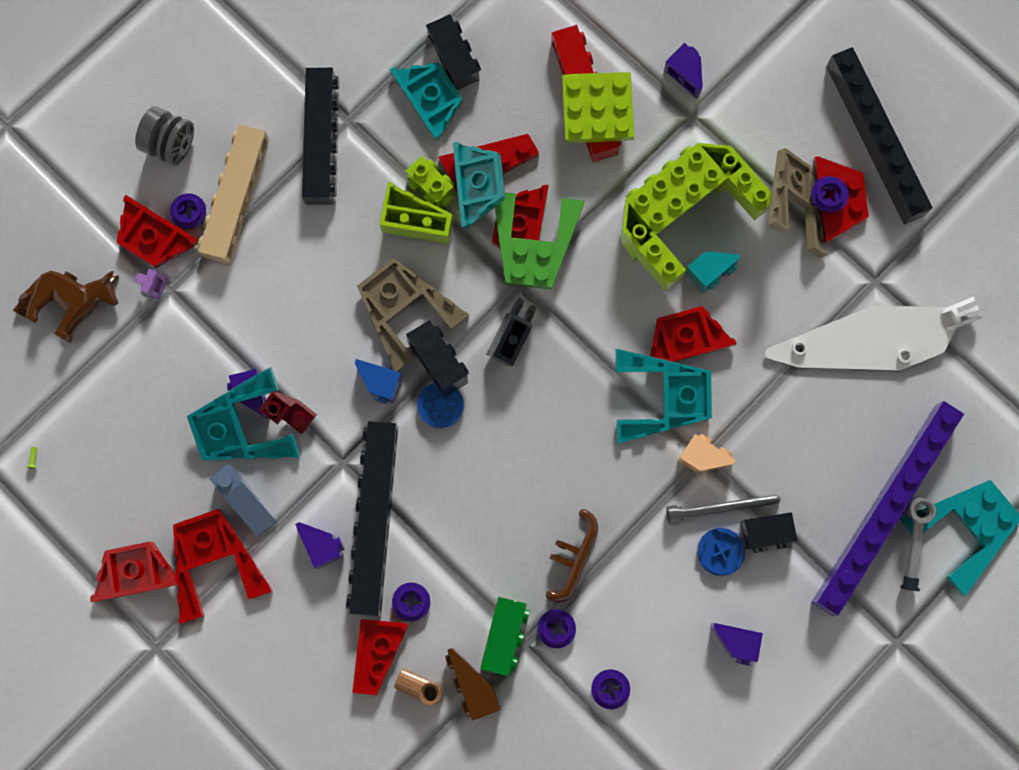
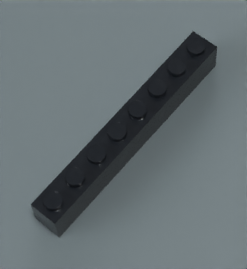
[826,47,933,225]
[346,421,399,616]

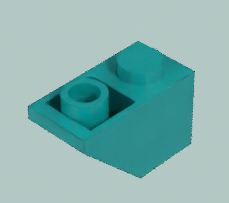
[685,252,741,292]

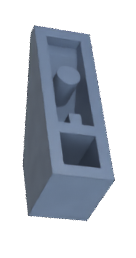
[209,464,277,537]

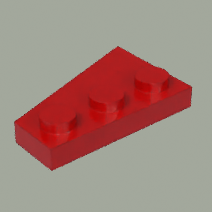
[352,619,410,695]

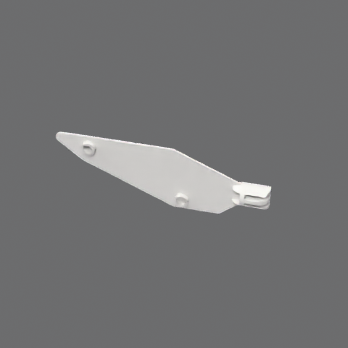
[765,297,983,371]

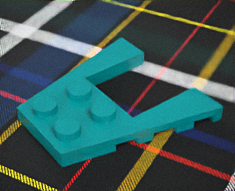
[615,349,712,444]
[187,367,301,460]
[899,480,1019,596]

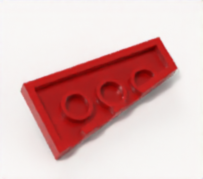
[438,134,539,193]

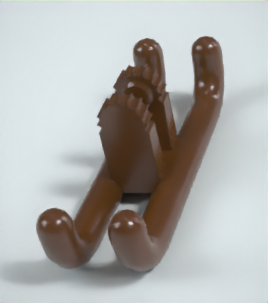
[546,509,599,603]

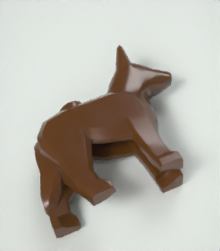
[13,271,119,343]

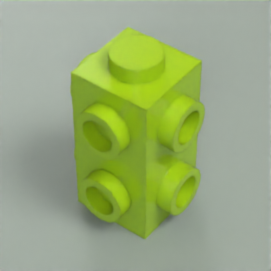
[405,156,455,208]

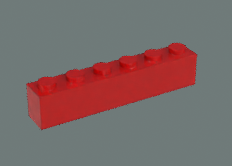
[551,25,622,163]

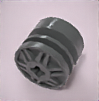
[135,106,195,166]

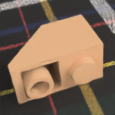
[677,434,736,474]

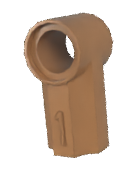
[394,668,444,705]

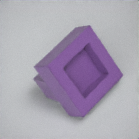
[134,269,167,299]

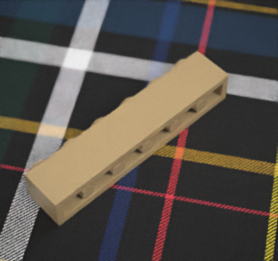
[198,124,270,265]

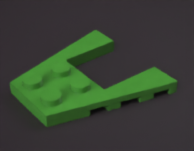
[495,192,585,290]

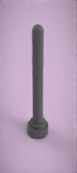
[666,495,781,525]

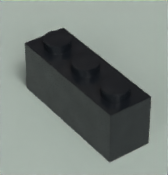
[426,14,481,90]
[406,320,469,398]

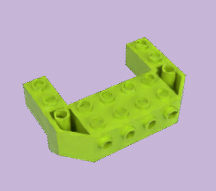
[620,143,772,292]

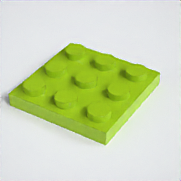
[562,72,635,143]

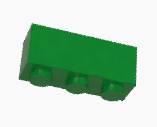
[480,596,530,676]

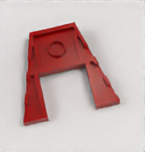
[173,509,273,624]

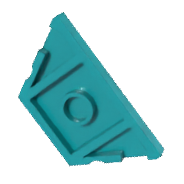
[389,63,463,141]
[453,142,505,229]

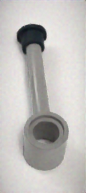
[900,497,936,591]

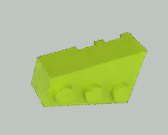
[379,181,454,244]

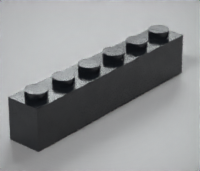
[302,67,340,205]

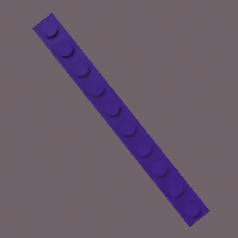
[811,401,964,616]

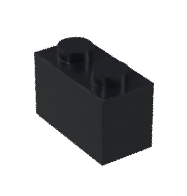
[741,512,798,553]

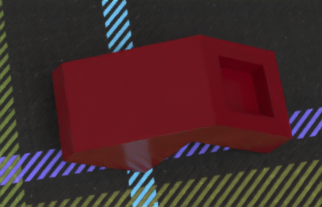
[259,391,317,434]

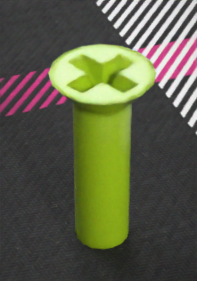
[26,447,37,469]

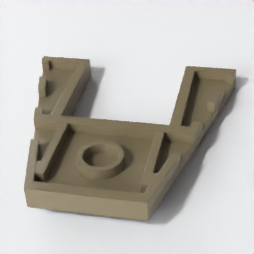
[768,148,828,258]
[357,258,469,372]

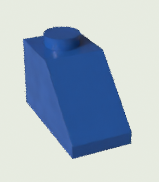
[355,359,403,405]

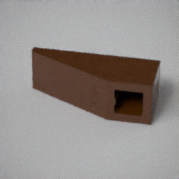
[445,648,501,721]

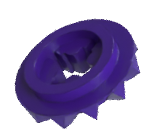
[810,176,849,214]
[170,193,207,229]
[392,582,431,622]
[537,609,576,648]
[591,669,630,709]

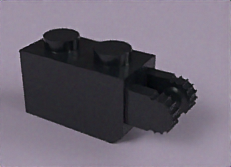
[486,298,537,366]

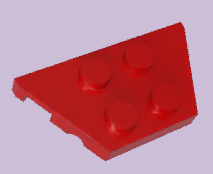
[813,156,869,243]
[492,185,549,250]
[116,195,198,268]
[650,306,737,363]
[90,541,181,603]

